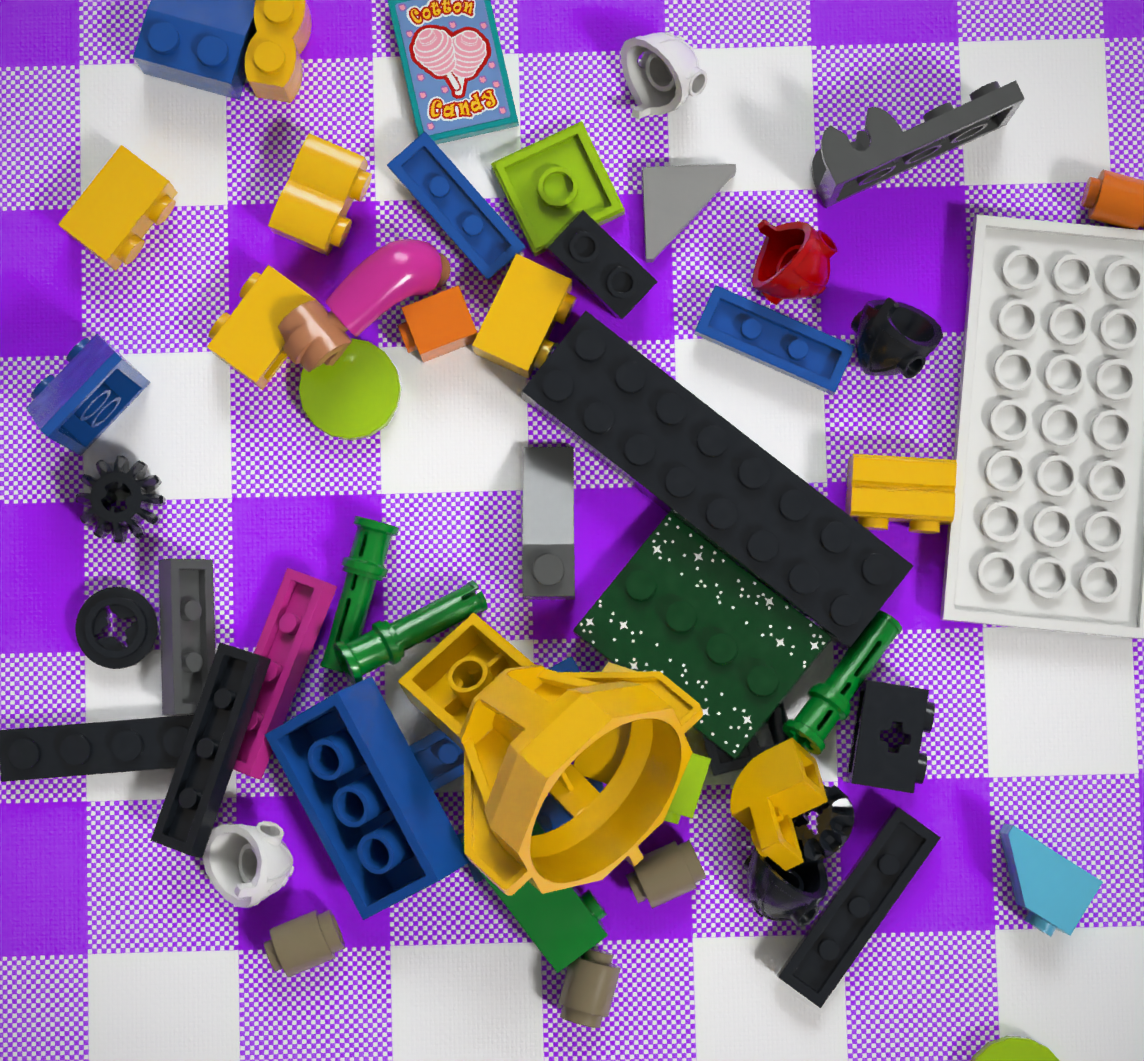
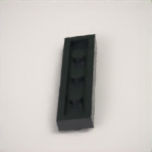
[150,643,271,858]
[0,715,194,782]
[776,806,941,1008]

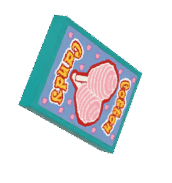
[387,0,519,144]

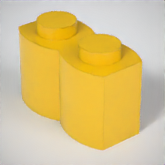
[245,0,312,103]
[268,133,372,256]

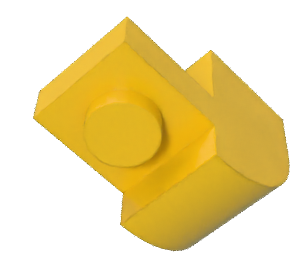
[730,738,828,871]

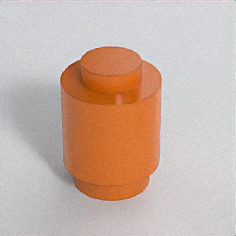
[1081,169,1144,230]

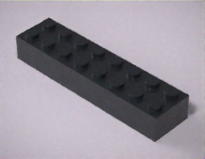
[522,311,913,650]

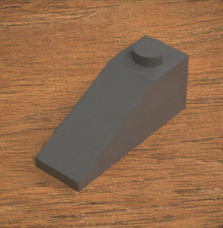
[522,447,575,600]

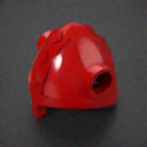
[752,220,837,305]

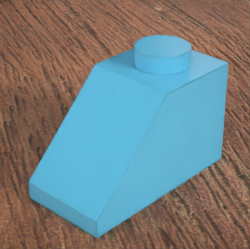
[999,823,1103,937]

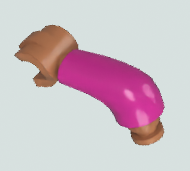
[278,239,451,372]

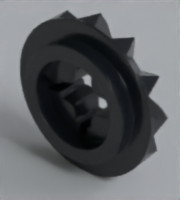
[75,587,159,669]
[792,785,855,862]

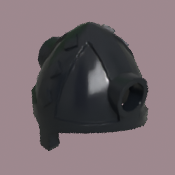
[851,297,943,378]
[743,847,828,927]

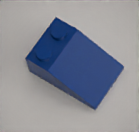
[133,0,257,100]
[26,333,151,456]

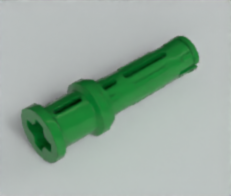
[320,516,400,673]
[333,580,488,685]
[783,610,902,755]

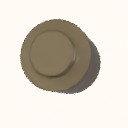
[626,840,707,909]
[264,910,346,977]
[558,948,621,1028]

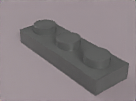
[158,558,215,715]

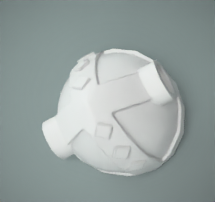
[621,31,708,119]
[202,821,294,908]

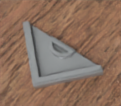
[642,164,736,263]

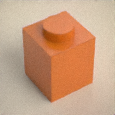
[397,285,478,363]

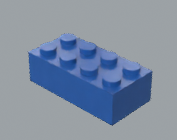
[265,676,470,920]

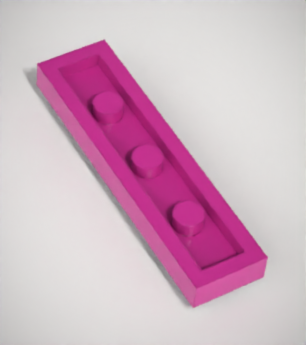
[233,568,337,780]

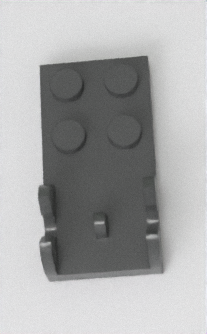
[811,80,1025,208]

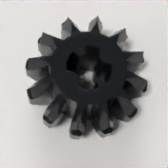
[76,456,166,544]

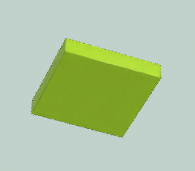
[491,121,625,257]

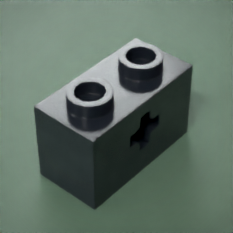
[543,210,658,319]
[846,680,935,793]

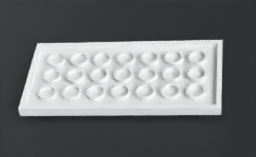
[940,214,1144,640]

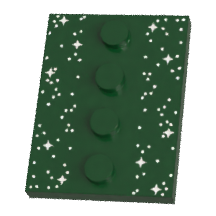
[573,512,832,761]

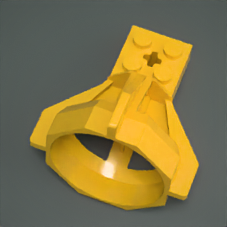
[398,612,703,896]

